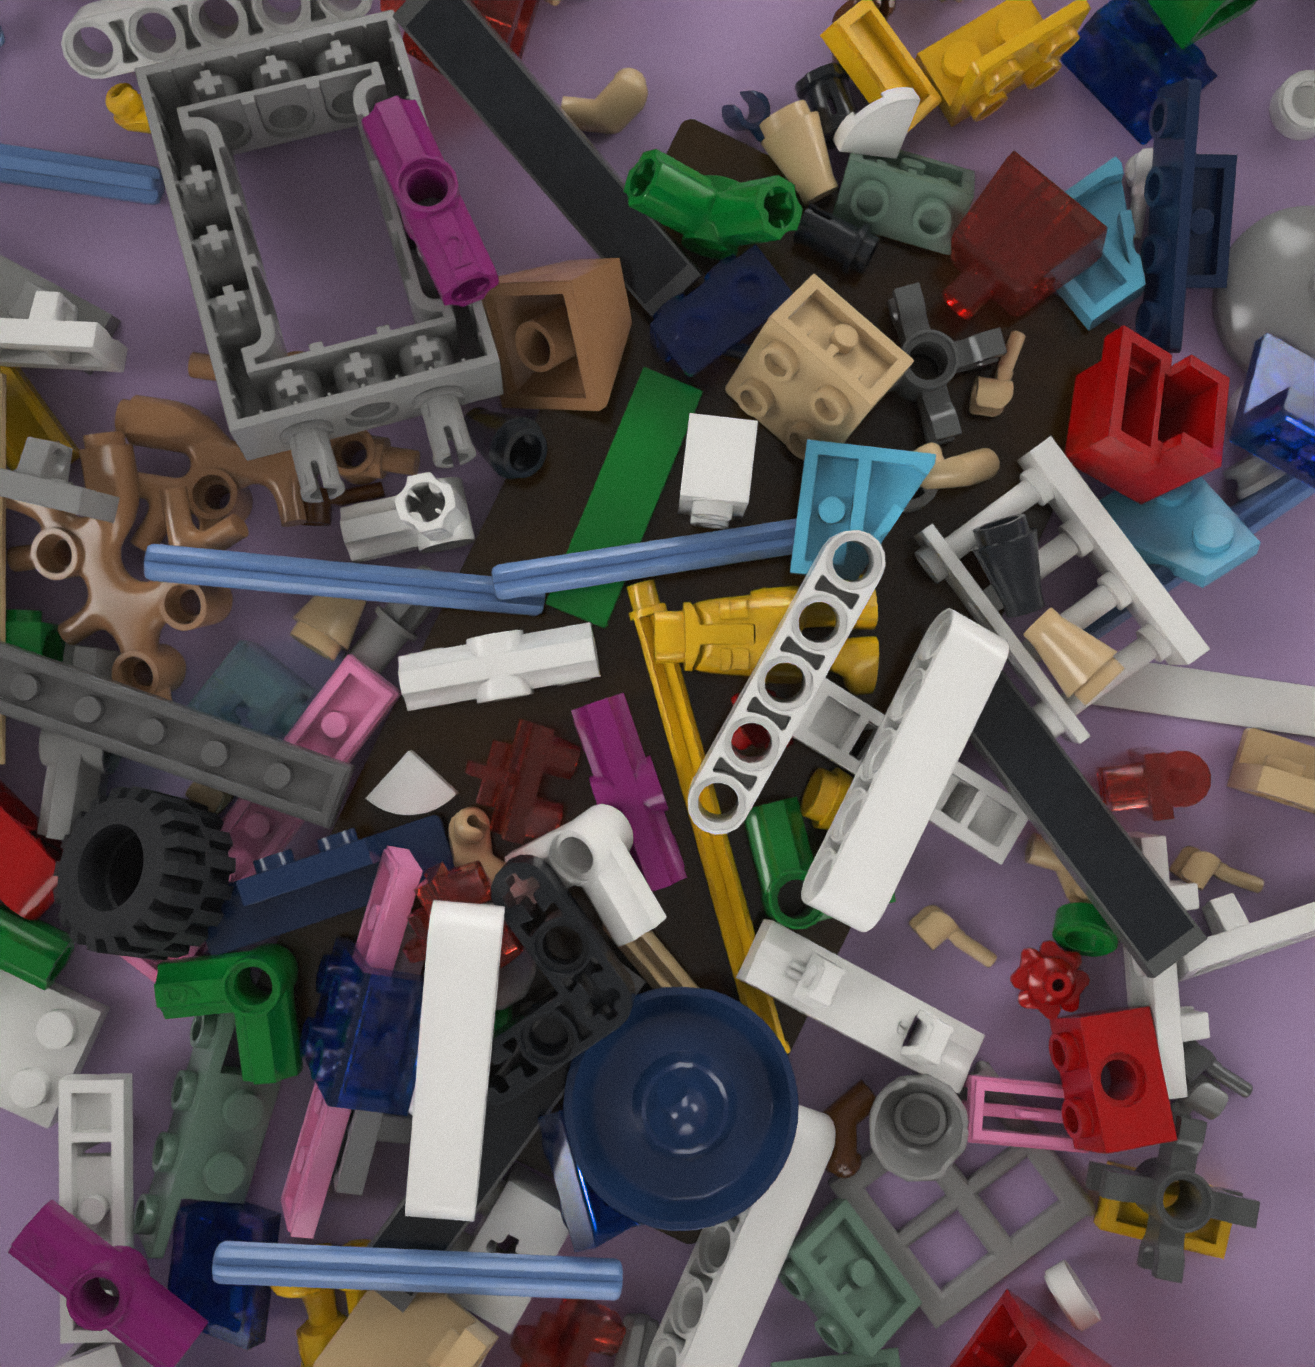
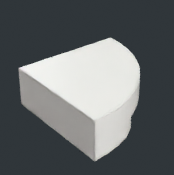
[832,87,921,159]
[365,750,459,815]

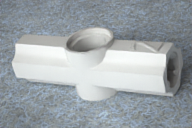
[398,622,601,711]

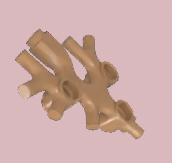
[115,351,420,552]
[6,431,249,701]

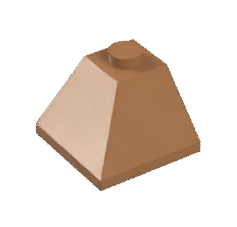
[482,258,632,411]

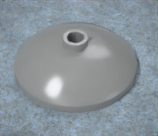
[1212,205,1315,394]

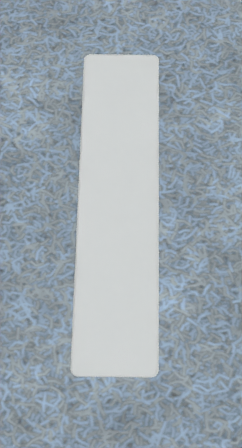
[1093,662,1315,737]

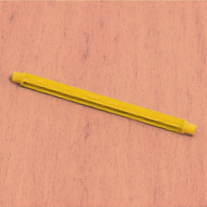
[626,580,791,1054]

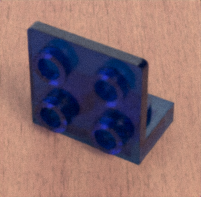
[1229,333,1315,489]
[299,937,424,1116]

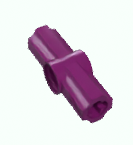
[361,95,499,307]
[571,693,687,892]
[8,1199,209,1367]

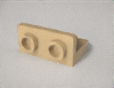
[1227,728,1315,814]

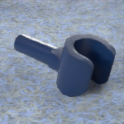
[722,90,770,143]

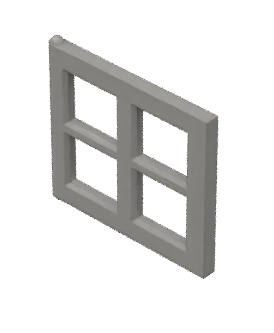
[828,1061,1095,1329]

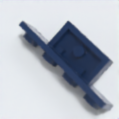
[1135,79,1237,353]
[205,815,458,955]

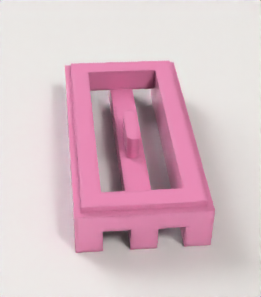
[962,1074,1089,1153]

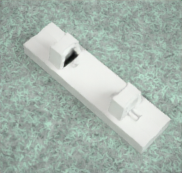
[0,291,128,372]
[792,678,1029,865]
[1123,831,1210,1099]
[1176,893,1315,982]
[736,919,985,1094]
[58,1073,134,1344]

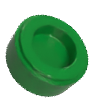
[1052,902,1119,957]

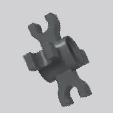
[887,282,1007,446]
[1085,1111,1260,1283]

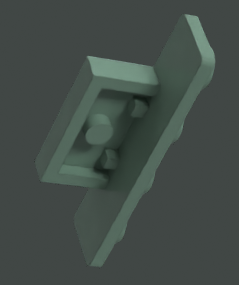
[133,1012,282,1259]

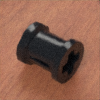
[795,63,858,150]

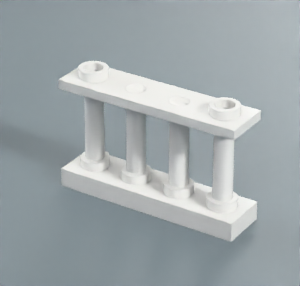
[914,436,1210,744]

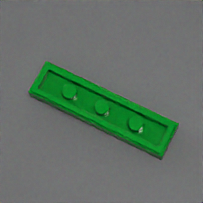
[545,367,703,630]

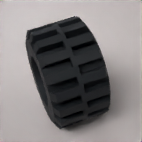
[53,786,236,960]

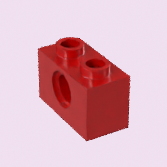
[1049,1006,1177,1154]

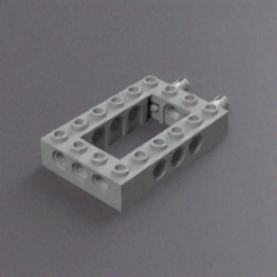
[134,9,503,503]

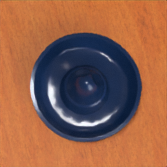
[563,987,799,1231]

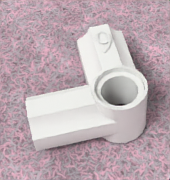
[340,472,475,563]
[504,804,667,947]

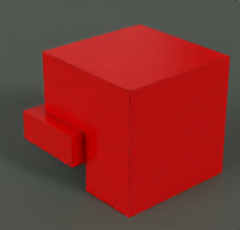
[1065,325,1230,504]

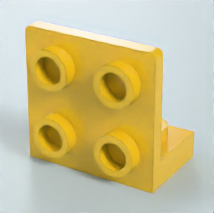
[915,0,1091,127]

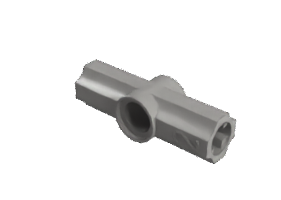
[37,644,122,840]

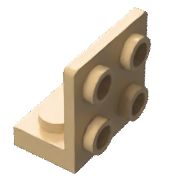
[725,274,915,460]
[313,1290,499,1367]

